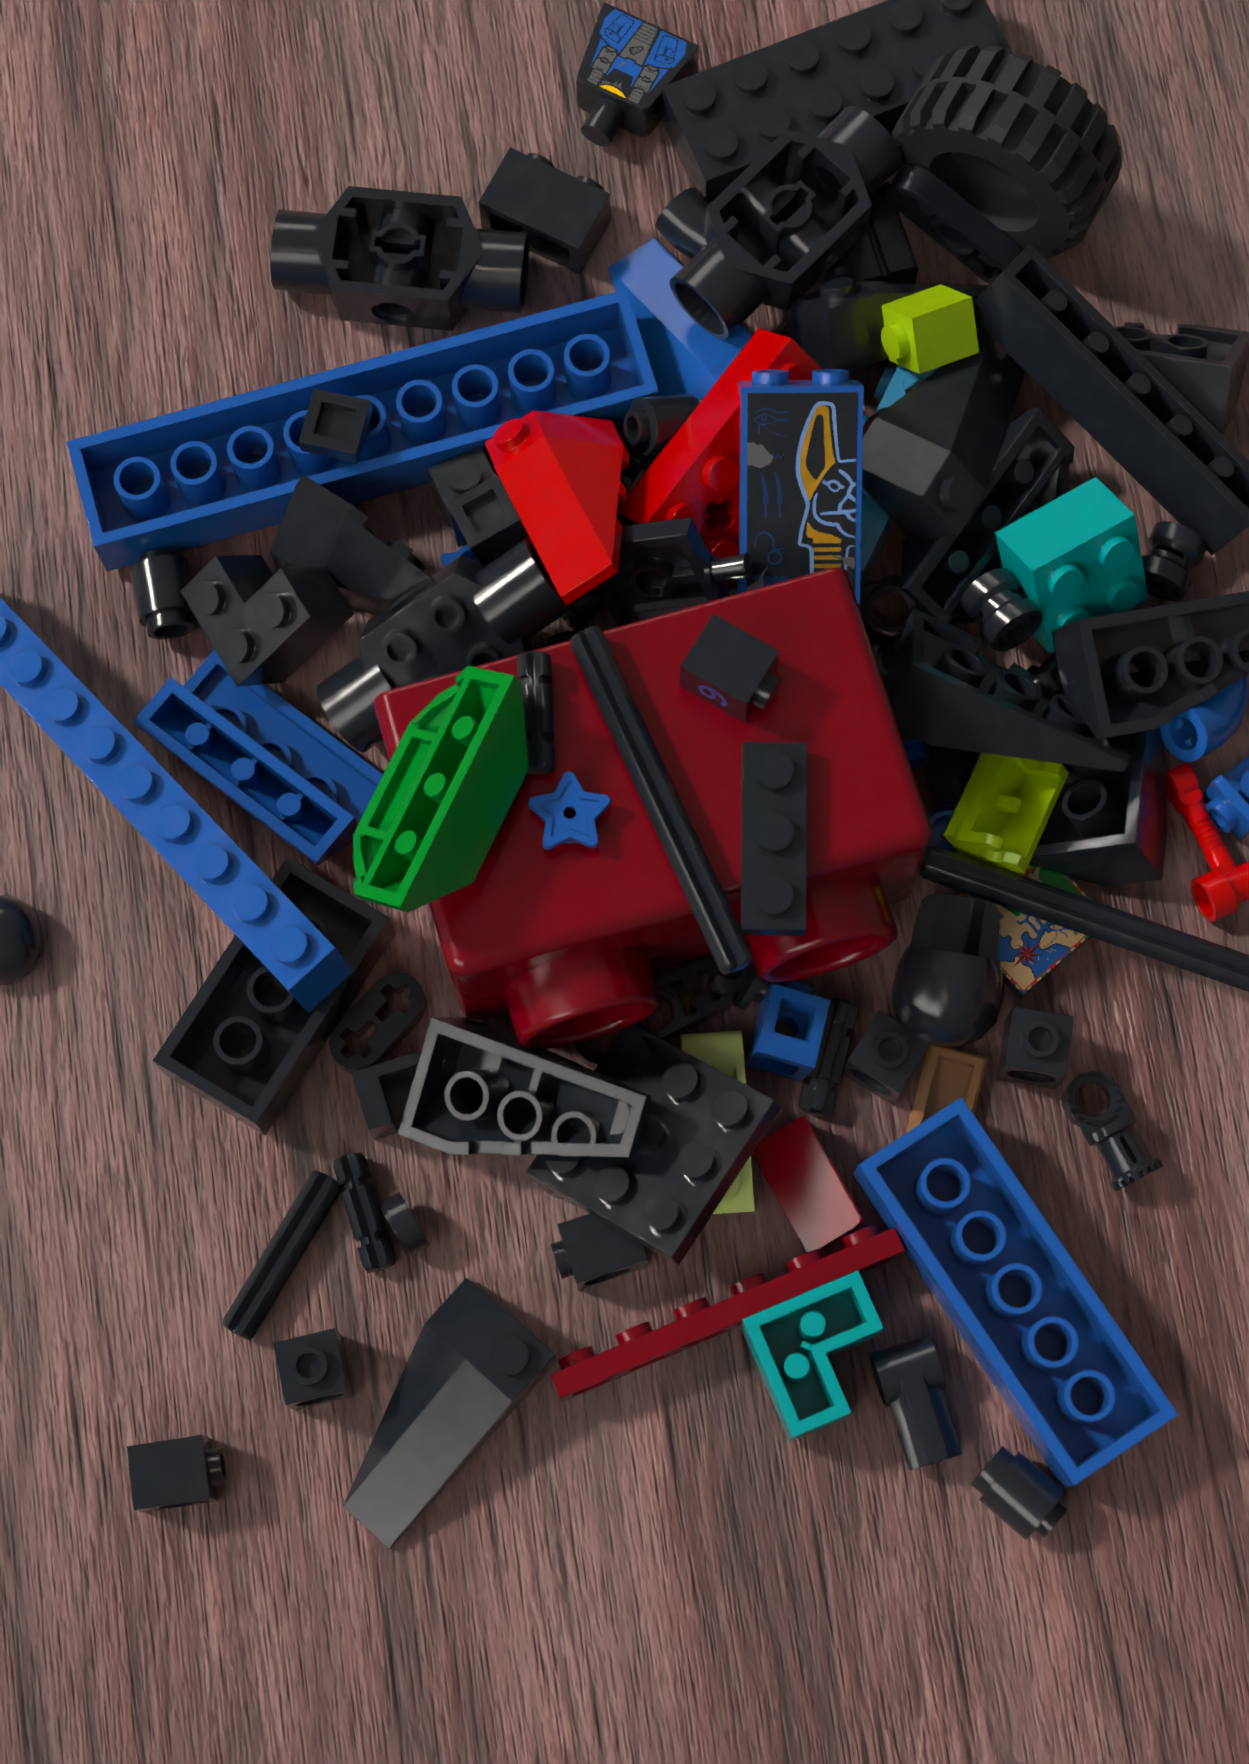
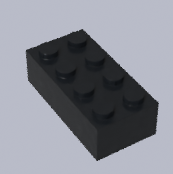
[153,857,395,1136]

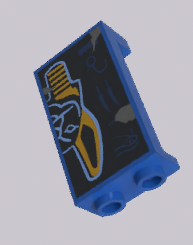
[737,369,864,604]

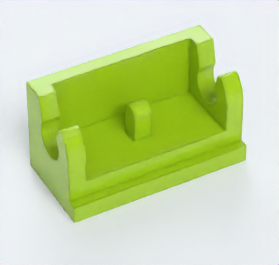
[944,753,1069,874]

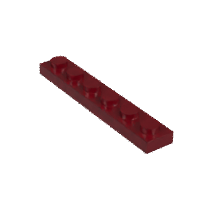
[550,1224,905,1402]

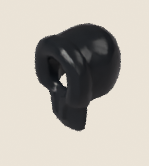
[892,893,1004,1047]

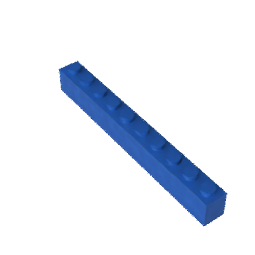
[0,597,354,1013]

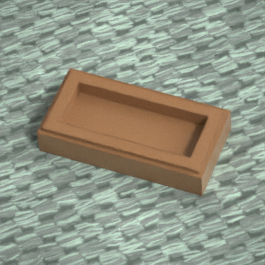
[905,1045,988,1134]

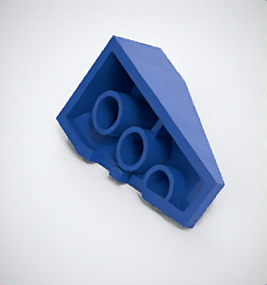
[608,238,752,399]

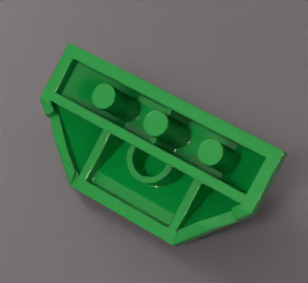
[353,666,529,913]

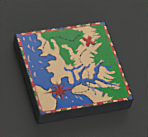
[957,865,1093,1000]

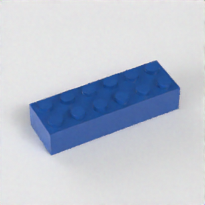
[853,1097,1179,1488]

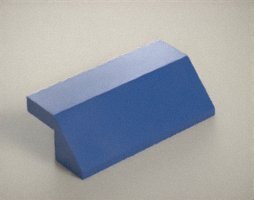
[132,649,383,866]

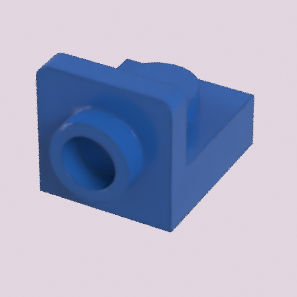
[1203,756,1249,841]

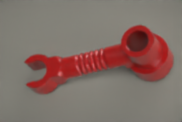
[1165,763,1249,923]

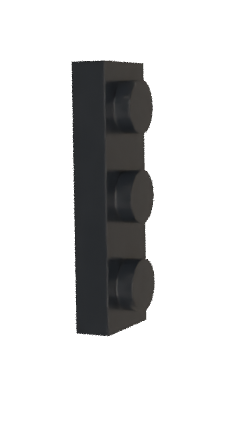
[740,742,807,936]

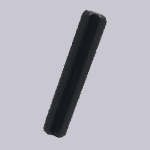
[223,1170,341,1340]

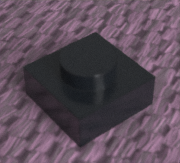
[299,388,373,463]

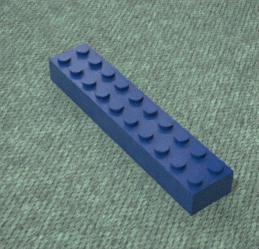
[67,289,659,571]

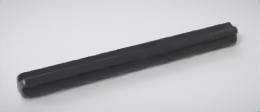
[571,626,752,975]
[920,845,1249,992]

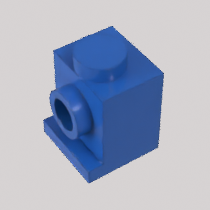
[744,981,831,1082]

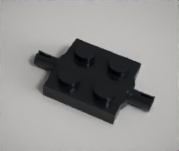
[579,517,753,627]

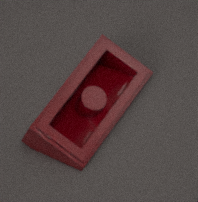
[752,1115,864,1253]

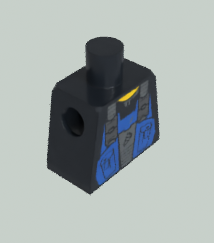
[576,2,699,147]

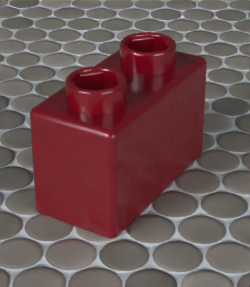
[373,567,931,1049]

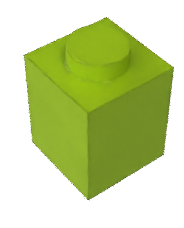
[881,284,979,374]

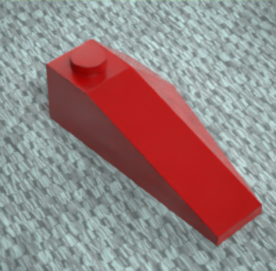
[485,410,630,605]

